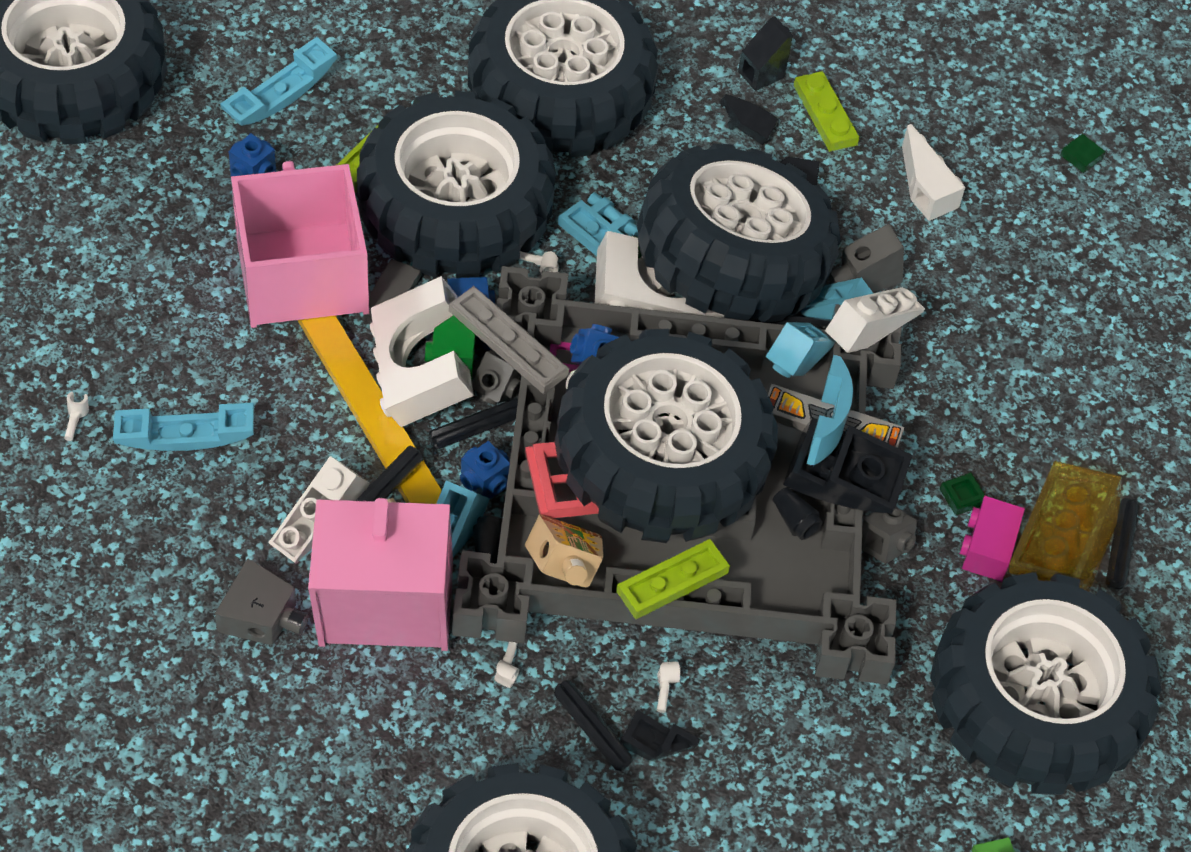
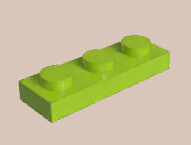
[793,71,859,152]
[616,539,730,620]

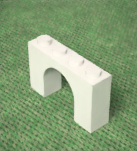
[595,231,724,318]
[370,276,474,427]

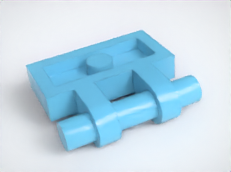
[558,192,638,256]

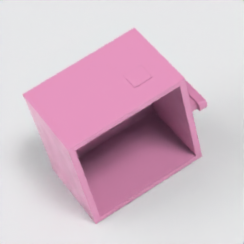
[231,161,369,328]
[308,498,453,651]

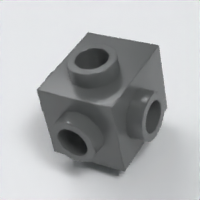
[472,350,521,405]
[861,507,917,564]

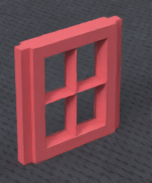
[525,442,599,518]

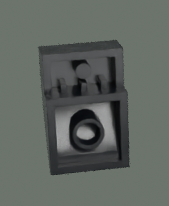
[783,417,913,514]

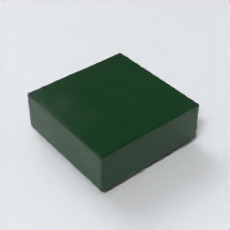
[1060,133,1106,173]
[940,473,986,516]

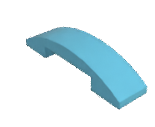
[220,37,337,126]
[807,355,853,466]
[113,402,255,451]

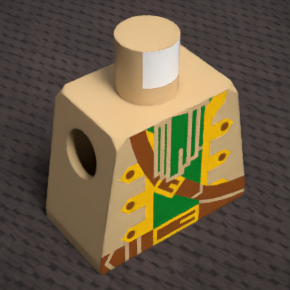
[525,514,603,588]

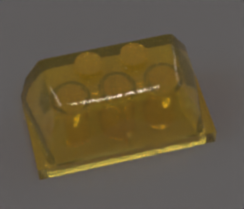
[1009,461,1122,592]

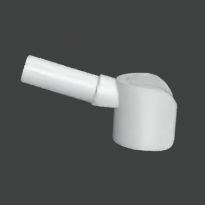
[519,251,559,274]
[64,392,89,441]
[494,642,519,688]
[657,661,680,713]

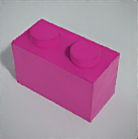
[959,496,1025,582]

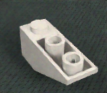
[902,124,965,221]
[825,287,925,353]
[268,456,370,563]

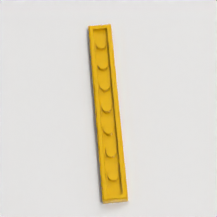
[298,316,442,504]

